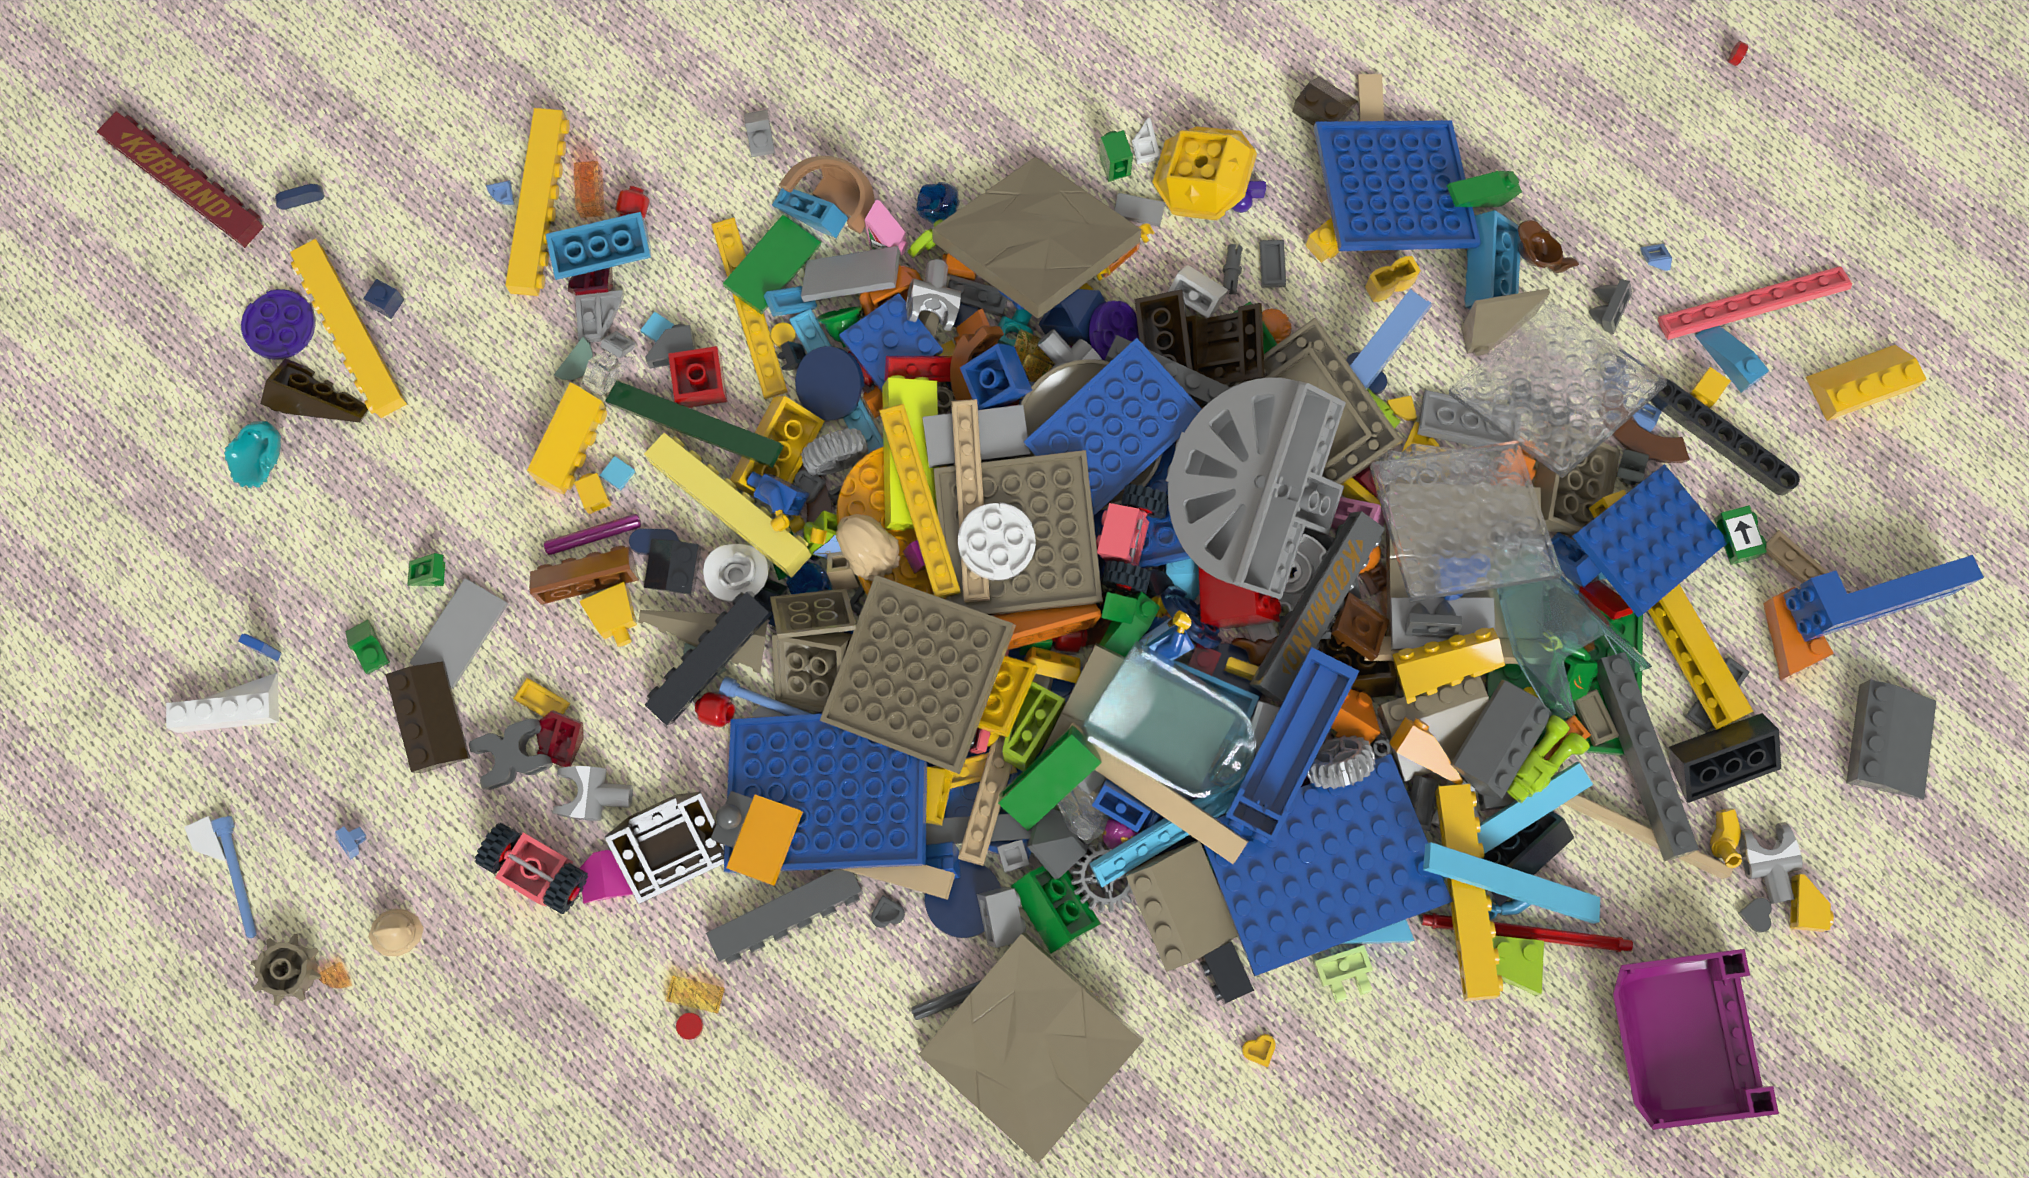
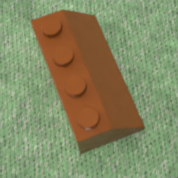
[529,546,639,605]

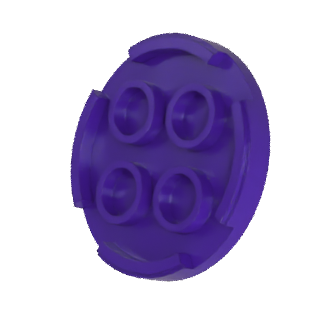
[241,289,316,360]
[1089,301,1139,361]

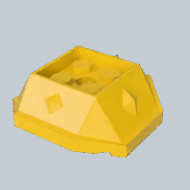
[1152,126,1257,221]

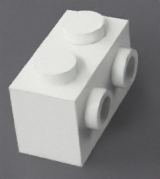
[1168,265,1228,318]

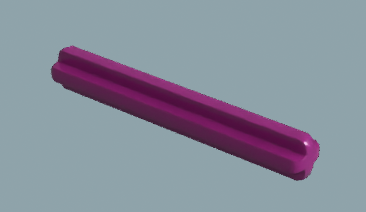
[544,514,641,555]

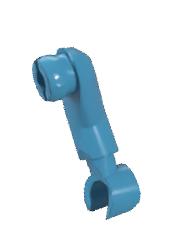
[1488,899,1532,920]

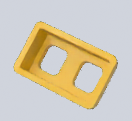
[1024,647,1081,683]

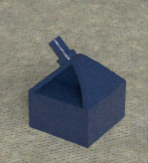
[1038,289,1106,346]

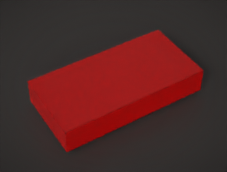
[1578,580,1633,620]

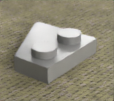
[575,290,624,342]

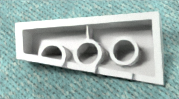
[166,673,279,733]

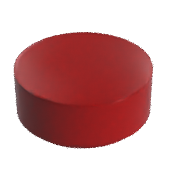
[1727,41,1749,66]
[676,1013,703,1040]

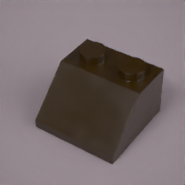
[1292,76,1358,126]

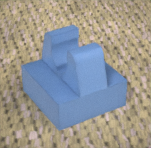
[335,826,366,860]

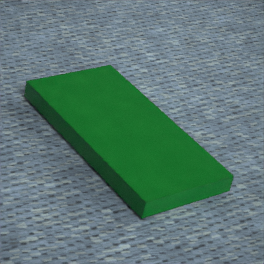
[723,215,821,315]

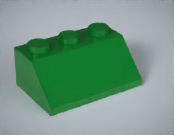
[1010,866,1101,954]

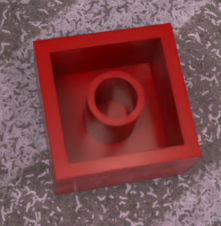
[668,346,728,408]

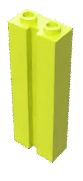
[882,375,939,531]

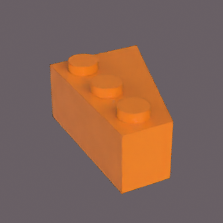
[1763,586,1834,681]
[1331,689,1381,744]

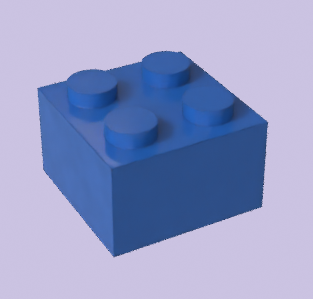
[960,344,1033,410]

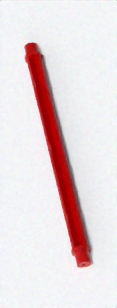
[1421,913,1633,952]

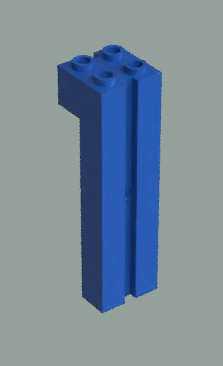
[1783,555,1984,642]
[1225,647,1359,844]

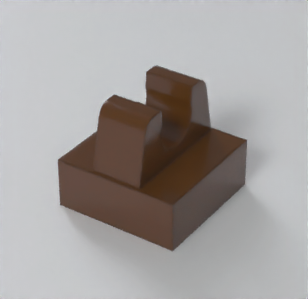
[1359,562,1387,596]

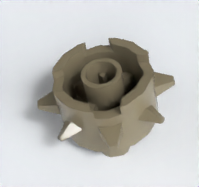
[251,934,321,1006]

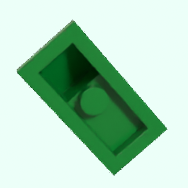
[407,553,446,586]
[1101,592,1137,624]
[345,619,390,675]

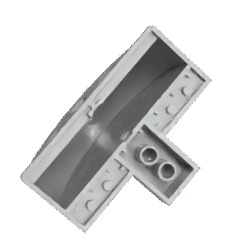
[1166,378,1346,599]

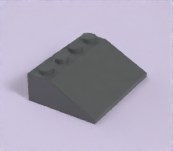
[1846,680,1936,800]

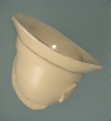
[368,909,424,956]

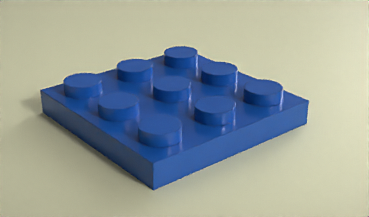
[839,293,943,392]

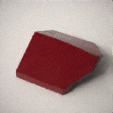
[568,267,613,296]
[536,710,584,767]

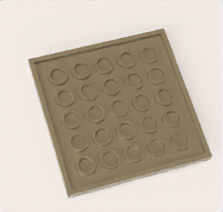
[934,450,1103,615]
[820,575,1016,774]

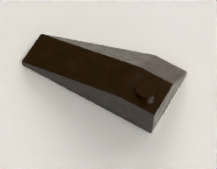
[260,358,369,423]

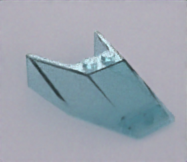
[1494,552,1652,719]

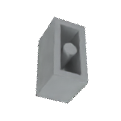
[977,887,1026,948]

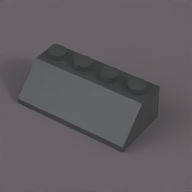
[1450,680,1553,799]

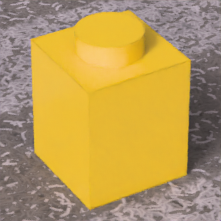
[1689,367,1731,408]
[574,473,612,514]

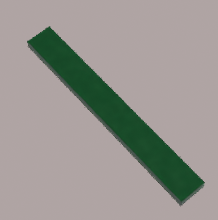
[605,380,784,468]

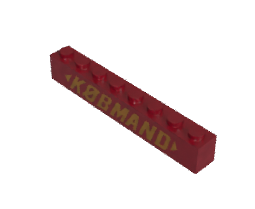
[96,111,264,248]

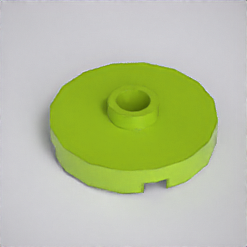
[907,219,944,259]

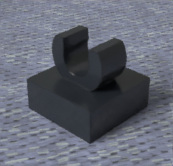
[777,341,806,371]

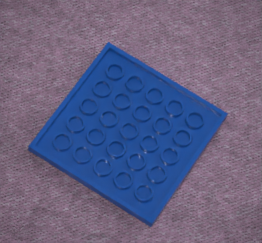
[1313,120,1481,251]

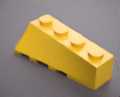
[1392,628,1505,704]

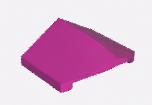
[579,850,633,904]

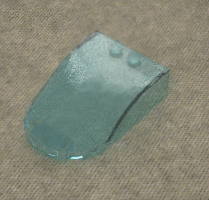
[1081,640,1256,798]

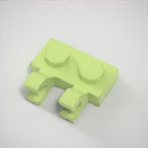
[1314,945,1373,1003]

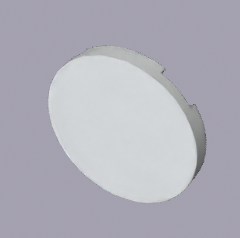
[958,503,1036,580]

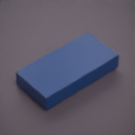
[238,633,281,662]

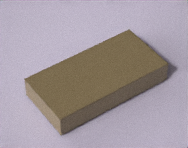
[1572,689,1619,747]

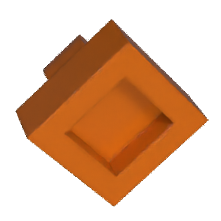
[862,385,883,418]

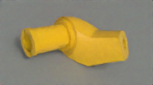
[1710,808,1742,868]

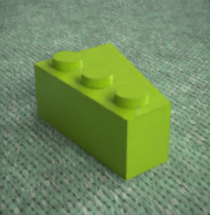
[1002,681,1065,771]
[1492,936,1544,996]

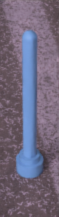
[719,676,811,716]
[211,816,257,938]

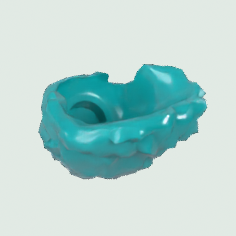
[224,421,281,489]

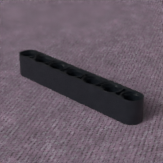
[1647,378,1800,496]

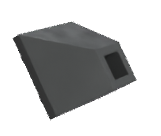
[1028,809,1091,879]

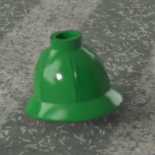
[816,306,862,348]

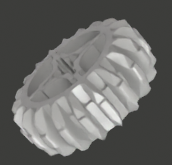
[801,428,869,476]
[1307,735,1375,789]
[1071,842,1134,913]

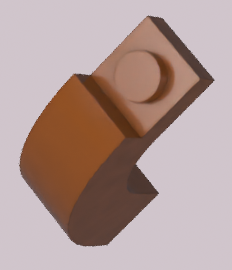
[950,326,1004,401]

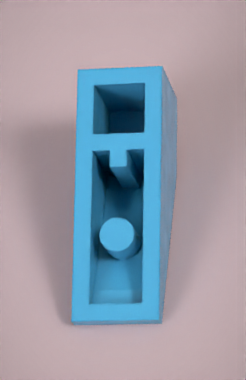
[772,188,848,238]
[1695,326,1769,393]

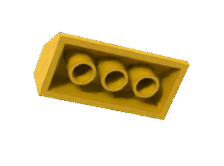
[1806,345,1927,421]
[527,382,607,495]
[729,396,824,498]

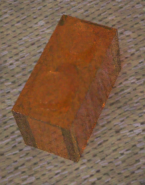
[574,161,605,218]

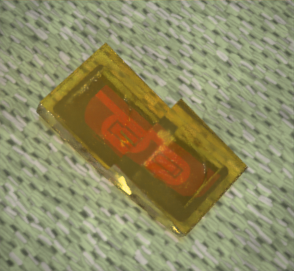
[665,975,725,1014]

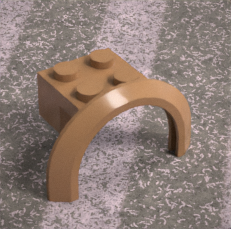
[779,156,875,234]

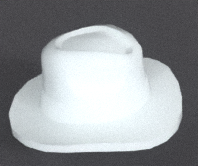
[703,544,768,602]

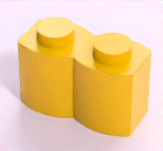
[1365,256,1421,302]

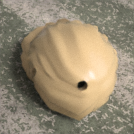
[836,514,900,581]

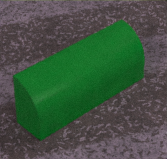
[998,725,1102,831]

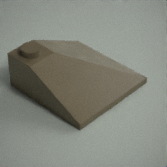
[1461,288,1550,356]
[770,589,856,639]
[772,632,853,713]

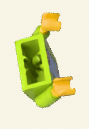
[804,511,841,561]

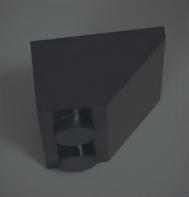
[644,539,702,596]

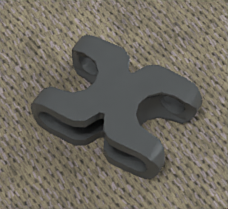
[469,718,553,790]

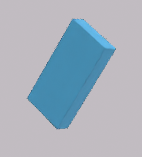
[764,286,817,317]

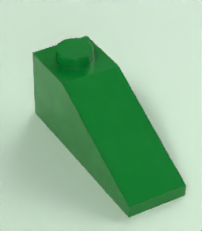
[1447,171,1522,207]
[1100,592,1160,657]

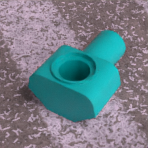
[997,309,1034,347]

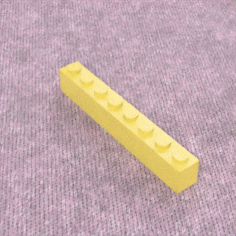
[644,433,812,578]

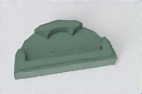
[554,336,593,380]

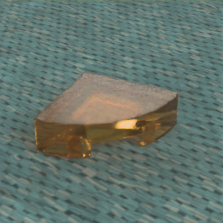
[319,962,352,989]

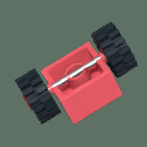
[1096,484,1168,594]
[475,822,588,914]

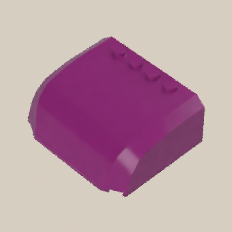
[1613,949,1779,1130]

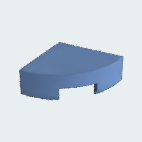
[486,180,515,205]

